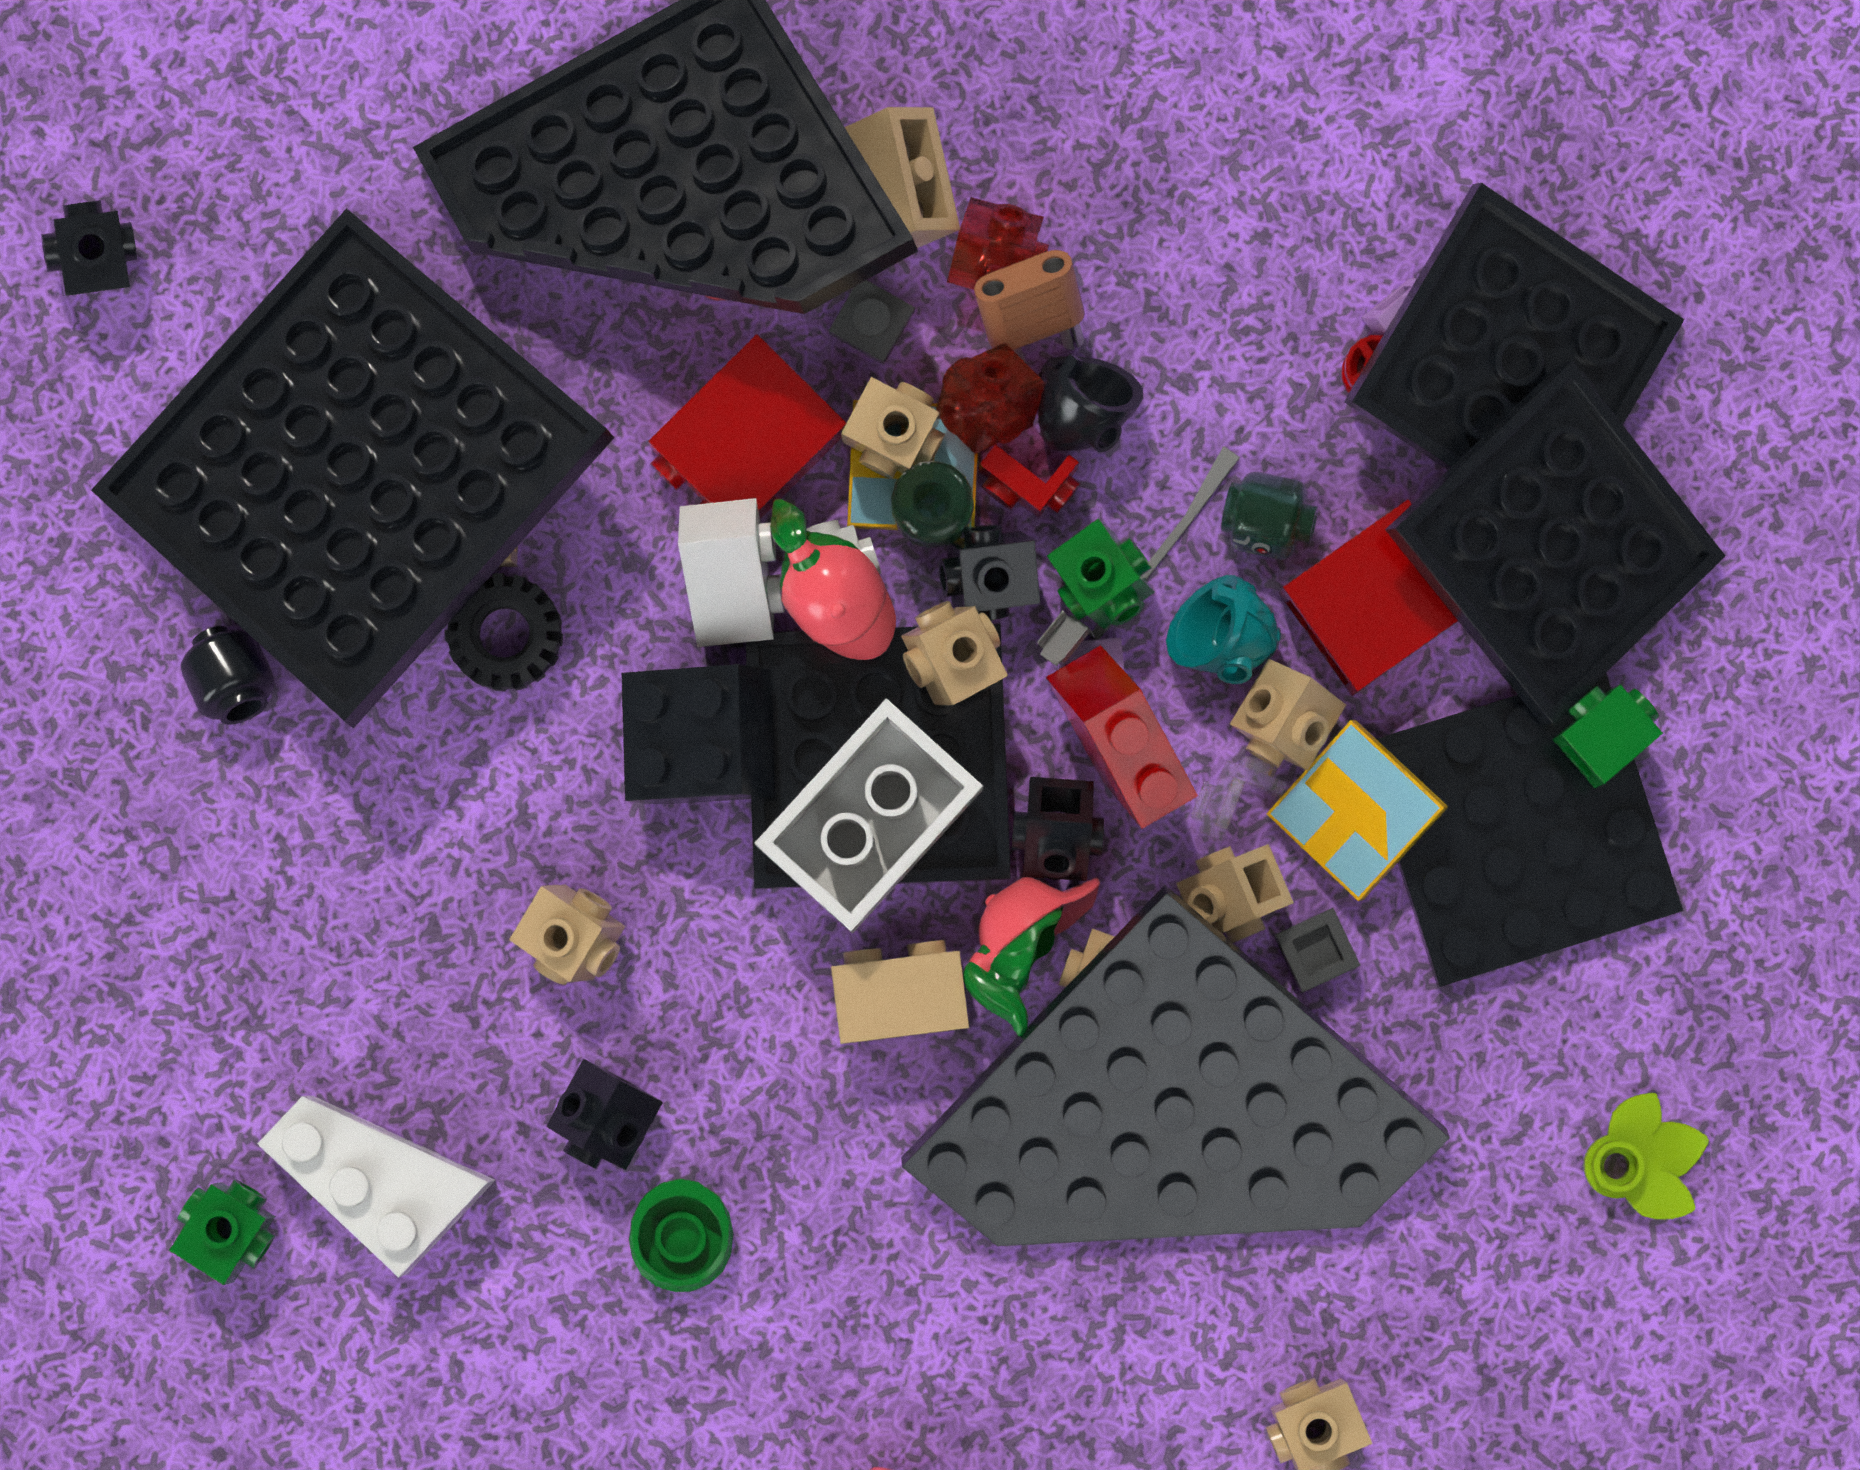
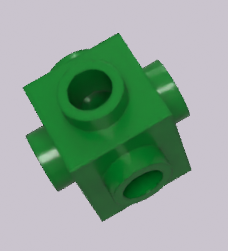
[1047,518,1155,629]
[169,1179,276,1285]

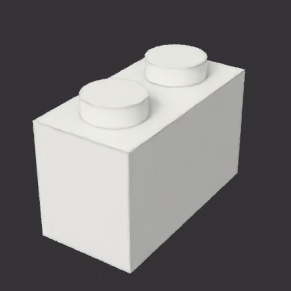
[678,498,785,647]

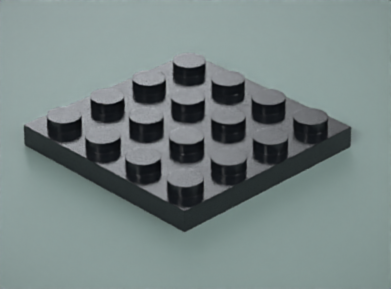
[1344,183,1685,470]
[1385,361,1726,725]
[746,623,1011,889]
[1377,673,1683,987]

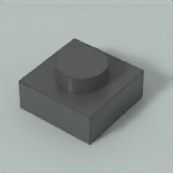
[829,280,915,365]
[1273,908,1361,993]

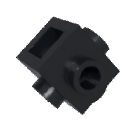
[41,200,137,296]
[939,525,1040,620]
[1012,777,1104,881]
[546,1058,663,1170]

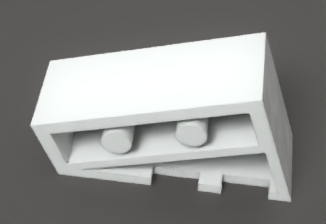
[257,1096,495,1278]

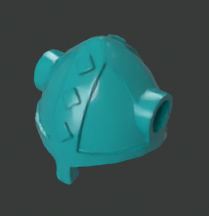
[1166,575,1281,684]

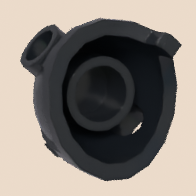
[1031,354,1144,453]

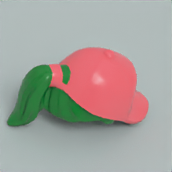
[770,499,896,660]
[963,877,1100,1037]

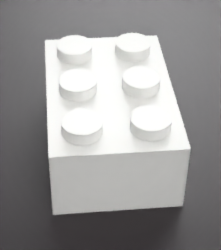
[755,698,983,934]

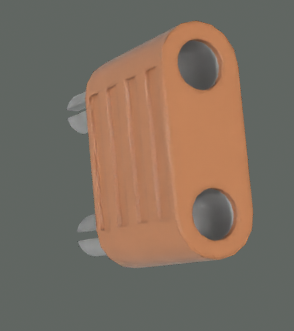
[974,250,1085,372]

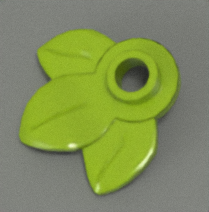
[1583,1093,1709,1219]

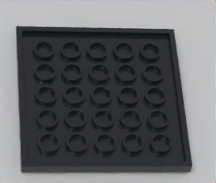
[91,208,615,728]

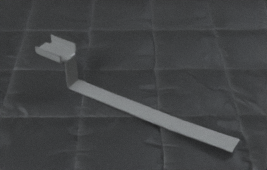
[1037,446,1240,666]

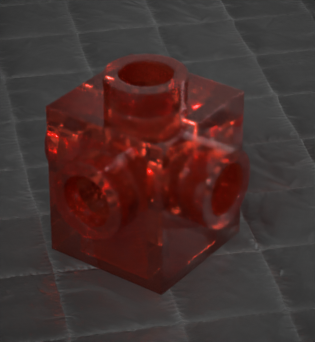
[947,197,1050,290]
[936,343,1045,454]

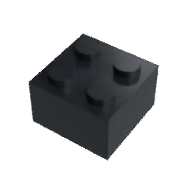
[621,664,775,804]

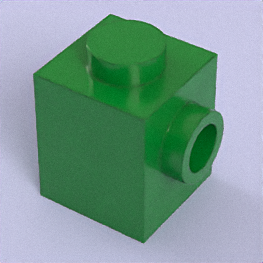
[1552,684,1663,788]

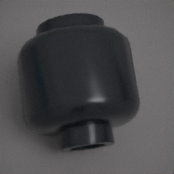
[180,626,275,725]

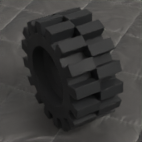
[444,573,564,692]

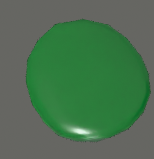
[629,1179,734,1292]

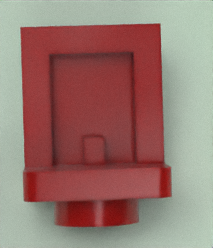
[979,444,1081,519]

